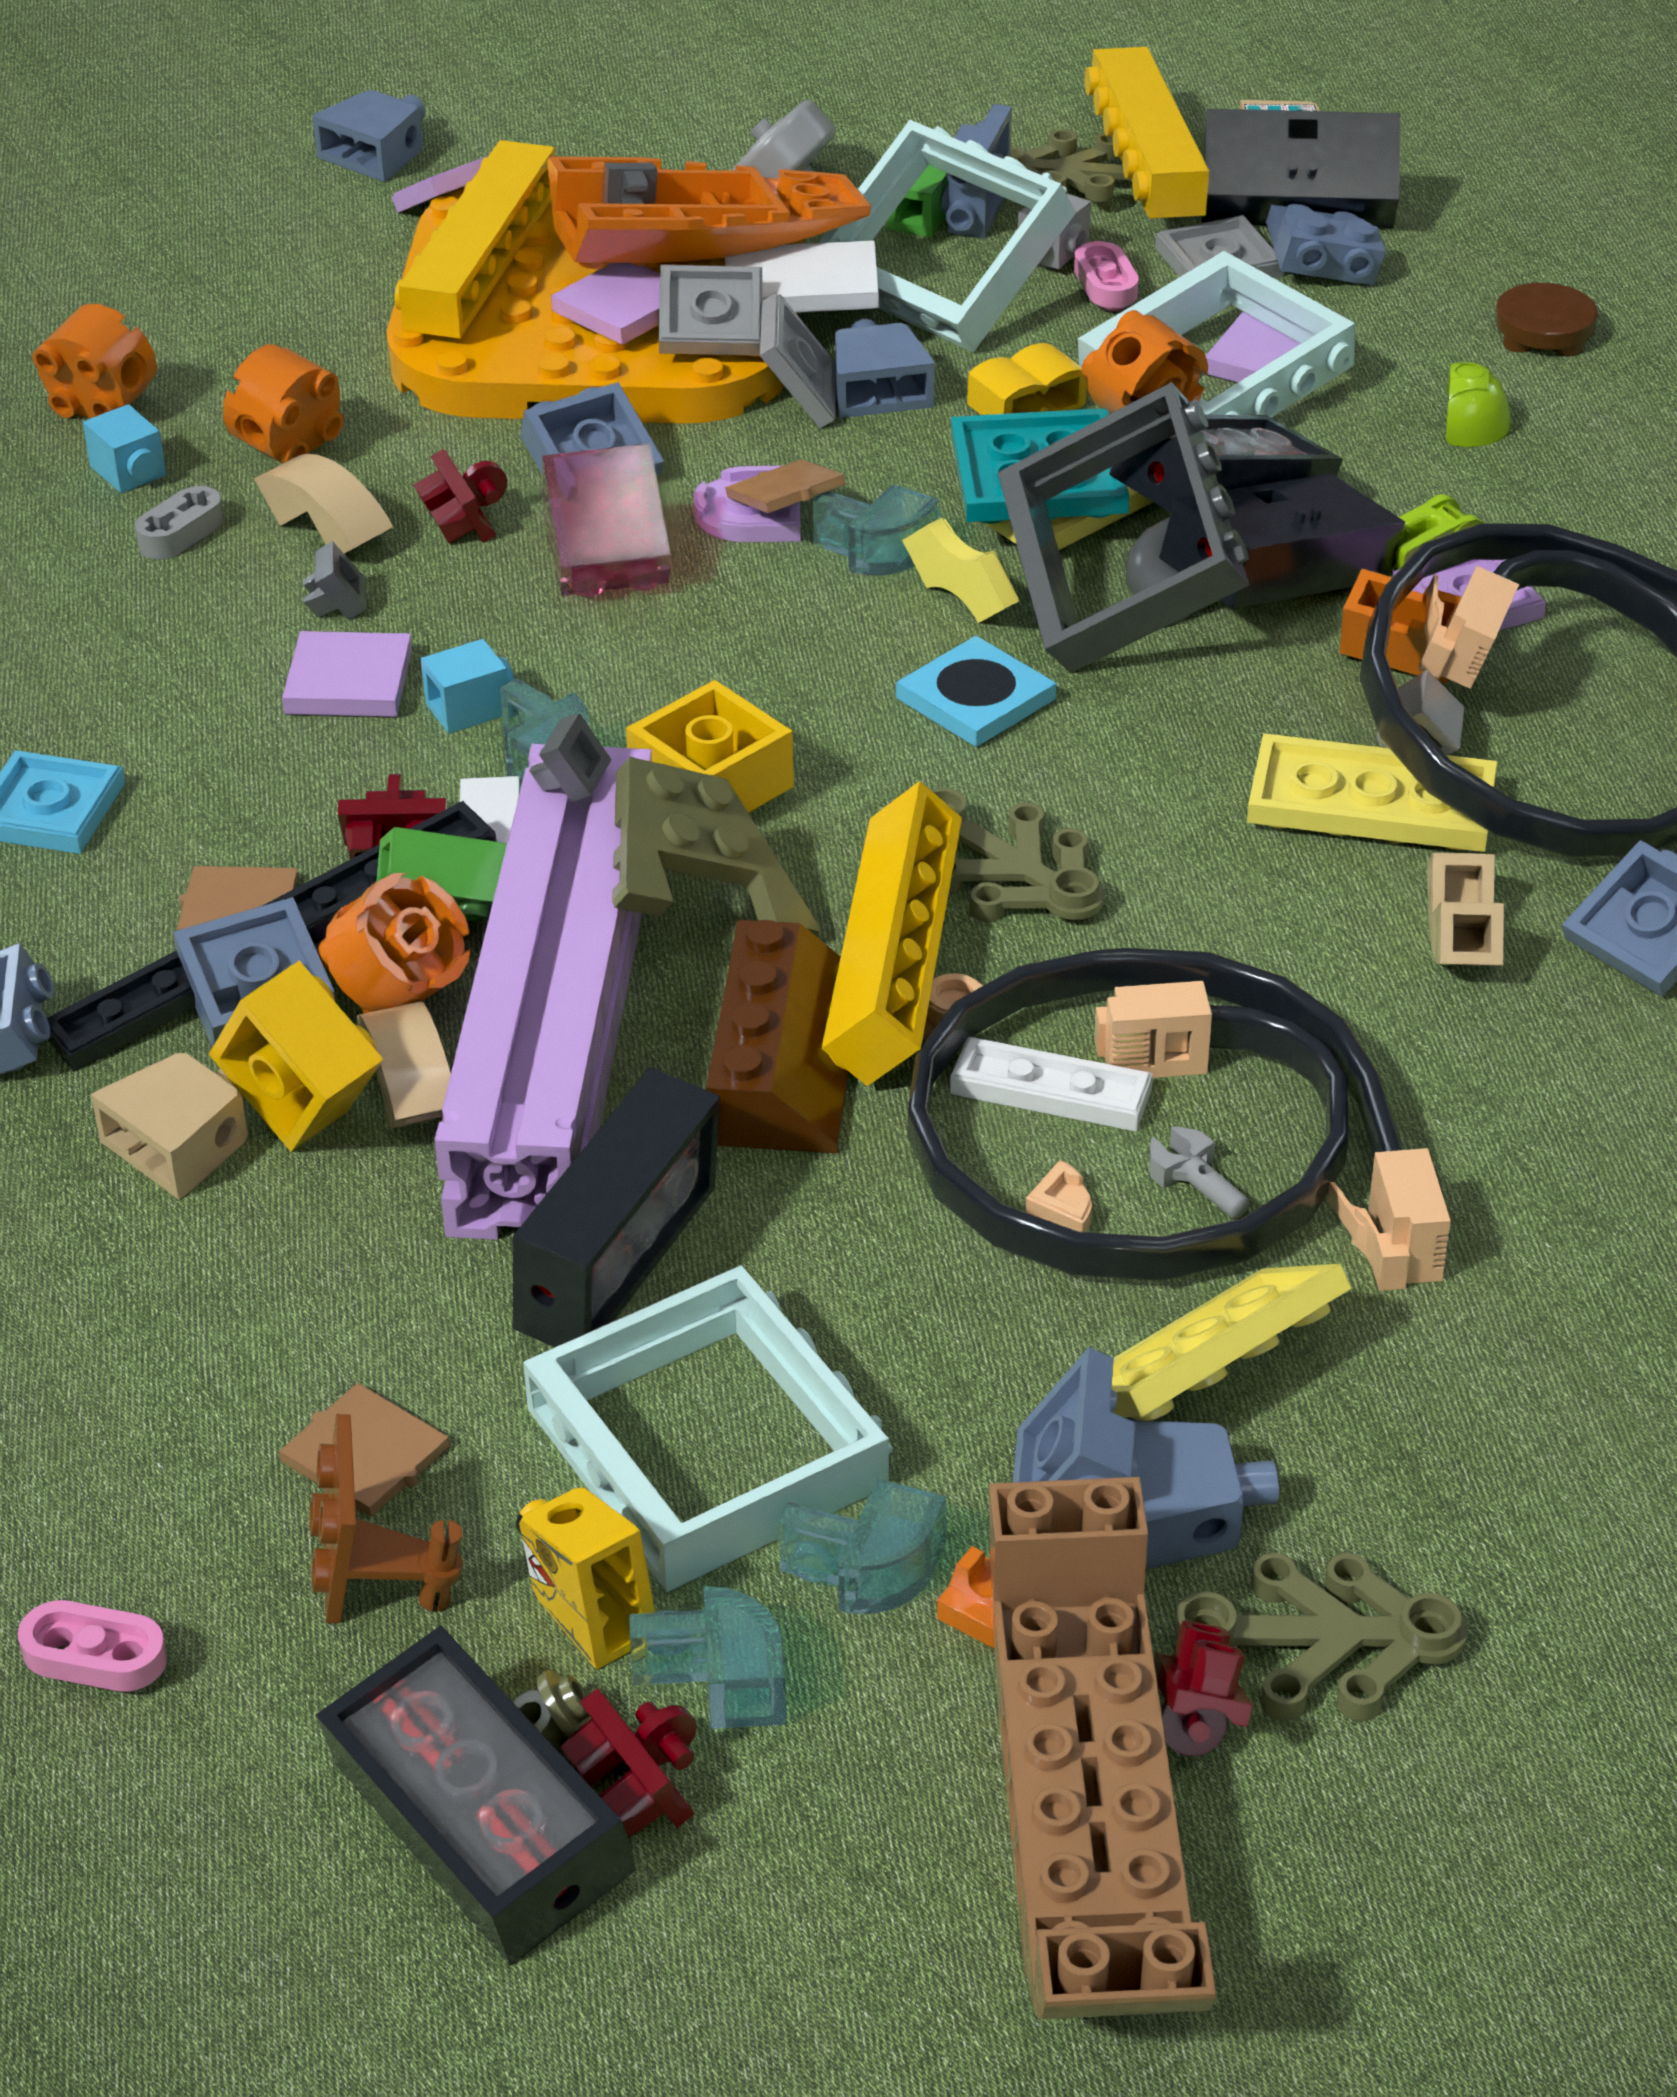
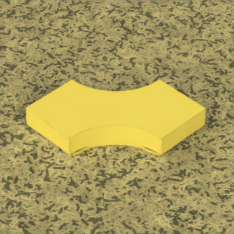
[902,518,1019,623]

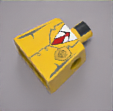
[516,1488,659,1670]

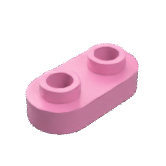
[1074,241,1139,312]
[18,1600,167,1692]

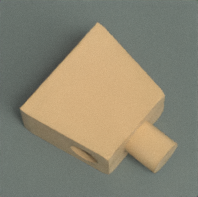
[91,1053,248,1200]

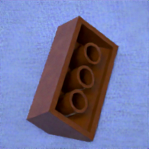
[706,920,849,1153]

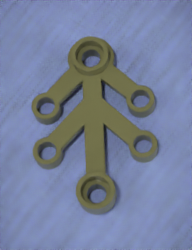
[1011,129,1133,202]
[931,788,1104,922]
[1175,1552,1467,1721]

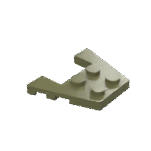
[612,757,821,936]

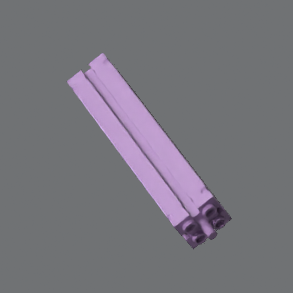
[435,744,652,1240]

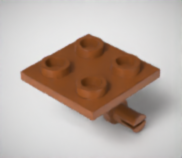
[309,1414,463,1623]

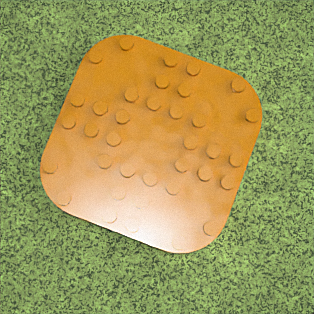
[387,187,805,423]

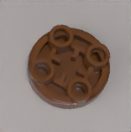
[1495,282,1598,356]

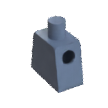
[312,90,425,182]
[835,319,934,418]
[1130,1420,1279,1569]

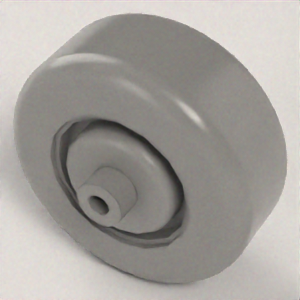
[731,99,837,178]

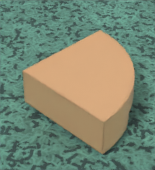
[1025,1160,1092,1232]

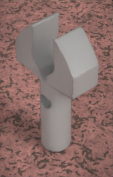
[1149,1127,1250,1219]

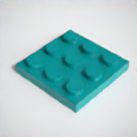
[951,408,1129,524]

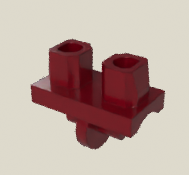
[413,449,508,544]
[338,774,448,859]
[1154,1620,1253,1756]
[560,1688,697,1837]

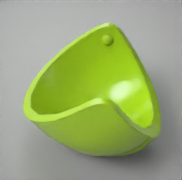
[1446,362,1511,447]

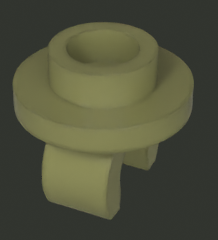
[513,1670,590,1748]

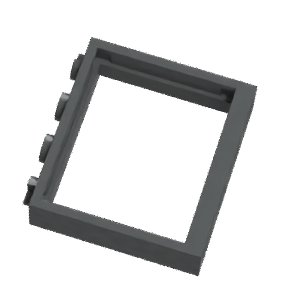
[998,382,1249,673]

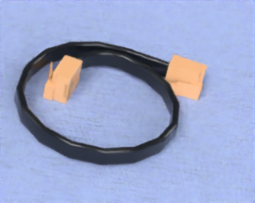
[1359,523,1677,857]
[907,948,1451,1291]

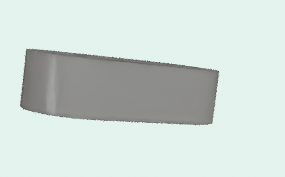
[135,486,224,559]

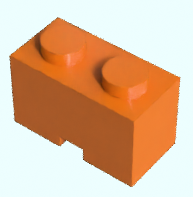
[1339,569,1461,684]

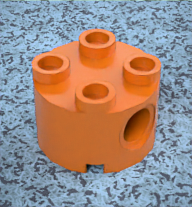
[32,304,157,418]
[1081,310,1209,414]
[223,344,344,464]
[318,873,470,1013]

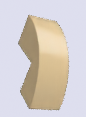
[254,454,393,553]
[1427,853,1504,966]
[357,1001,451,1129]

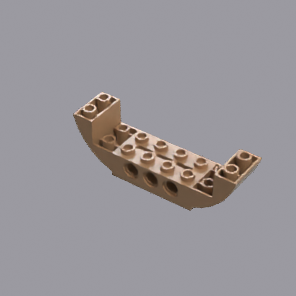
[989,1477,1216,2020]

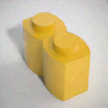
[967,343,1088,415]

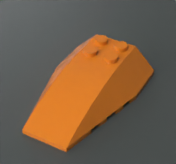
[547,156,871,269]

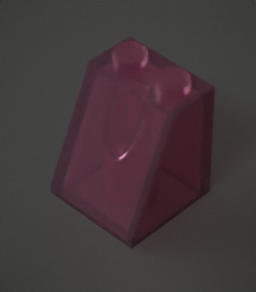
[542,444,670,597]

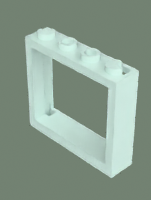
[818,120,1075,353]
[1078,251,1355,418]
[523,1265,893,1593]

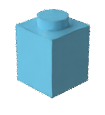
[83,404,167,493]
[421,639,514,734]

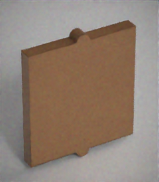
[725,459,846,513]
[176,866,299,931]
[279,1383,450,1517]

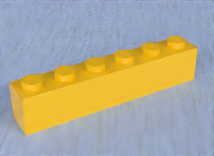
[1085,47,1209,219]
[394,140,555,339]
[821,781,962,1086]

